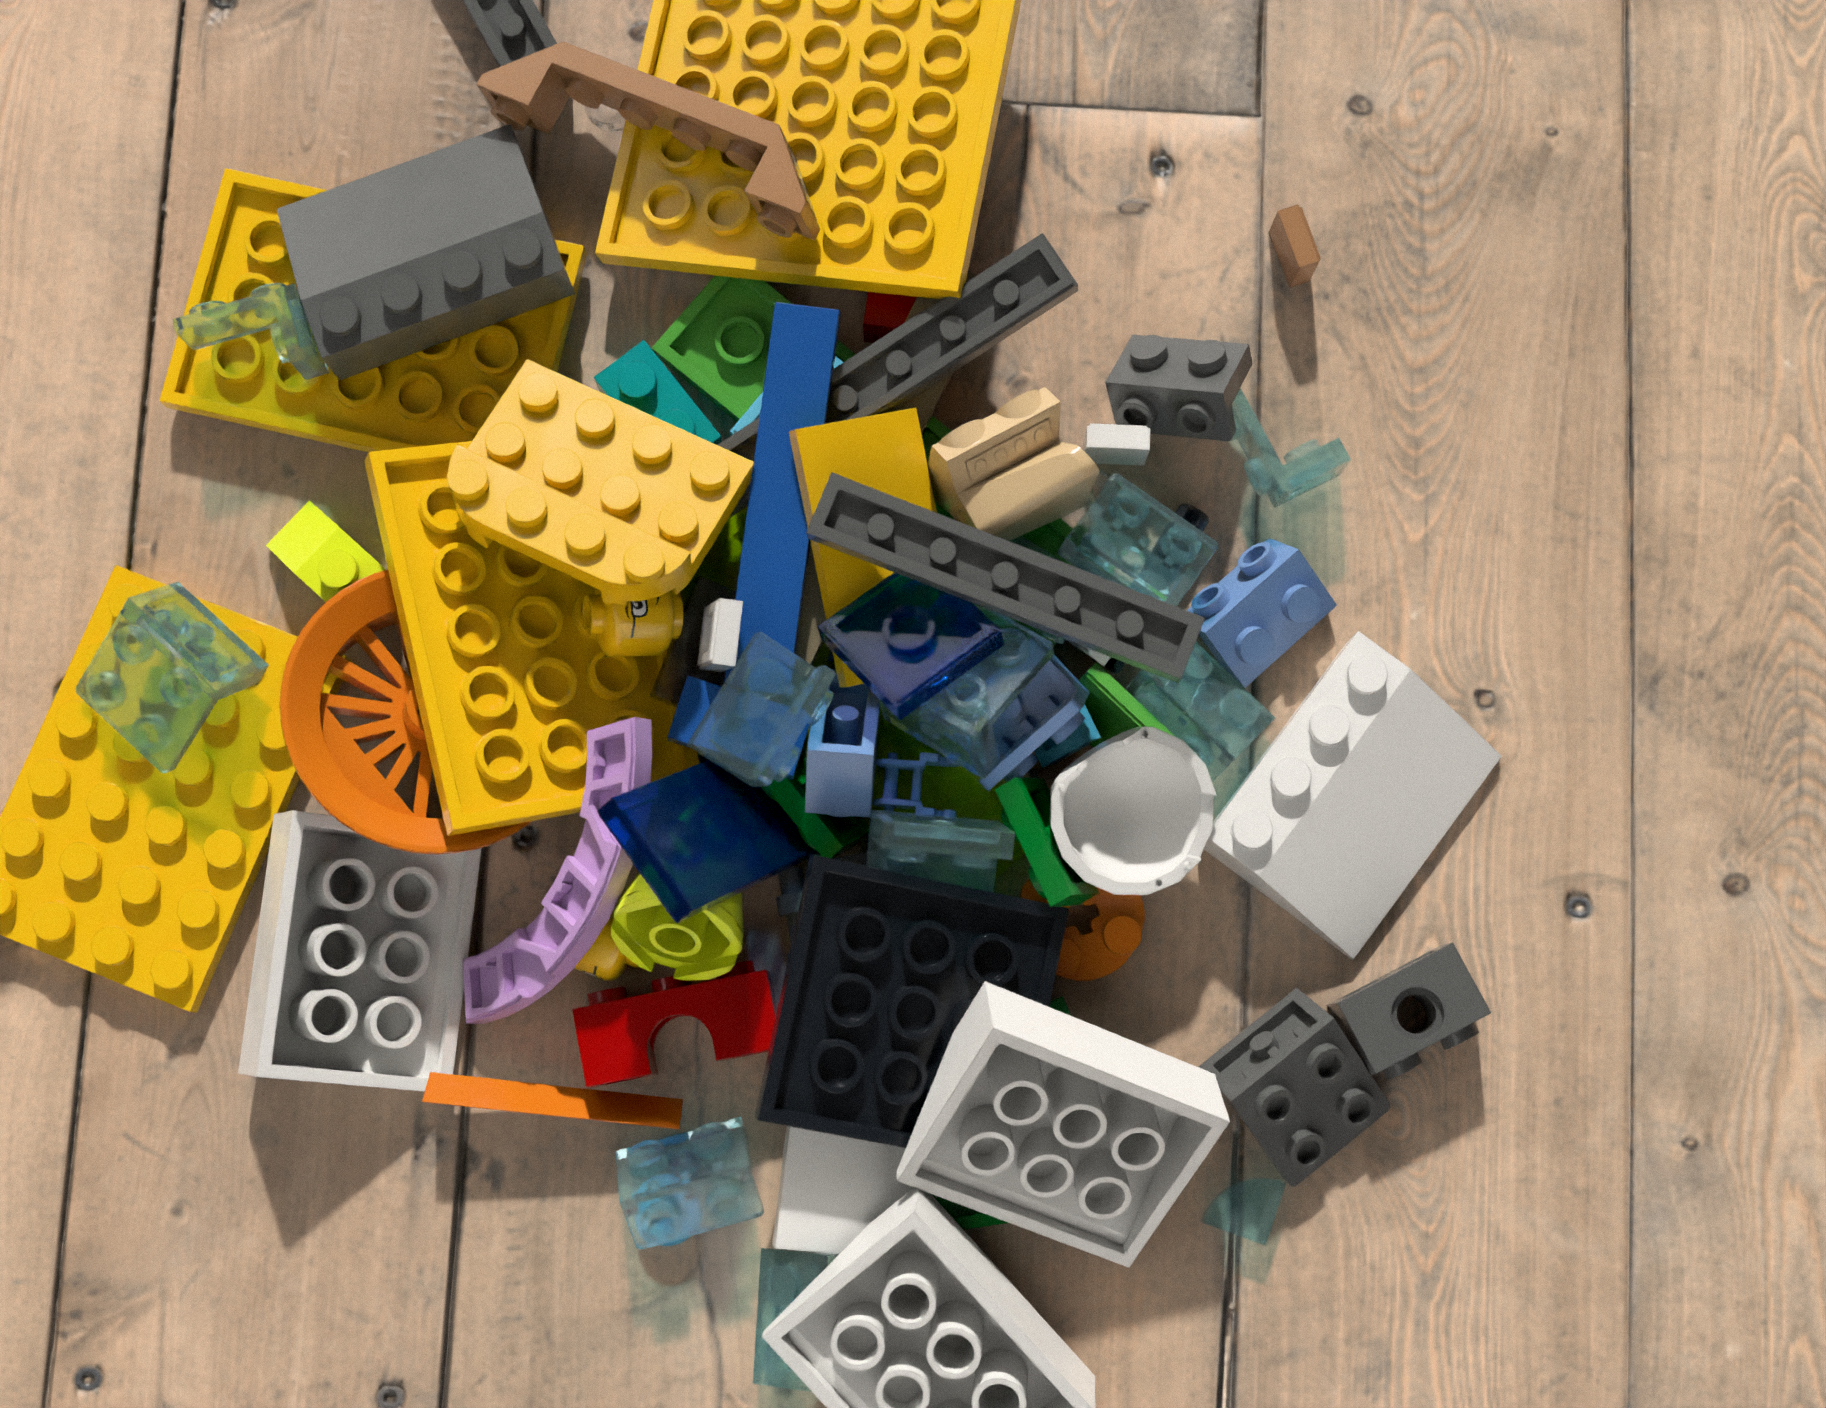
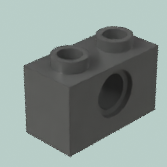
[1327,942,1491,1080]

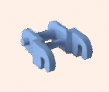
[873,752,961,821]

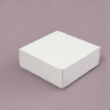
[1083,423,1150,466]
[697,598,743,672]

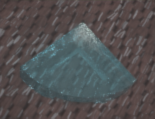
[1201,1178,1286,1246]

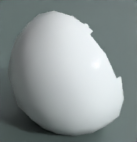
[1050,727,1217,895]

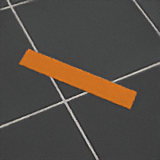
[422,1072,683,1129]

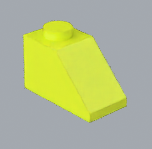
[266,500,386,602]

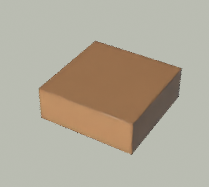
[1269,204,1321,288]

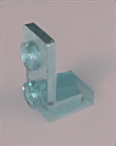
[172,283,330,380]
[1231,387,1351,508]

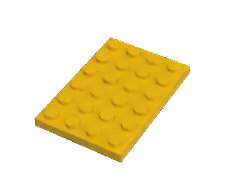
[159,168,587,452]
[364,441,705,836]
[0,565,352,1013]

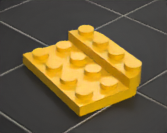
[447,359,754,606]

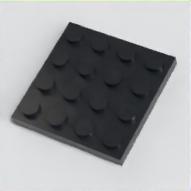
[755,854,1070,1148]

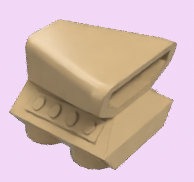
[928,387,1099,541]

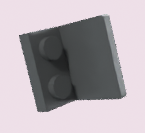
[1198,988,1390,1187]

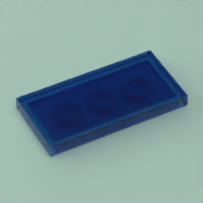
[597,757,817,924]

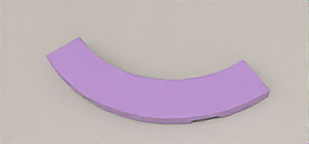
[462,717,652,1024]

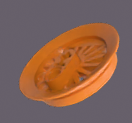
[279,570,532,855]

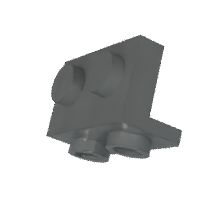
[1105,335,1253,441]

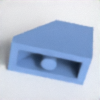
[805,673,882,818]

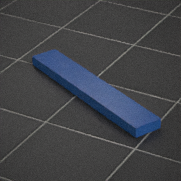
[724,302,841,696]

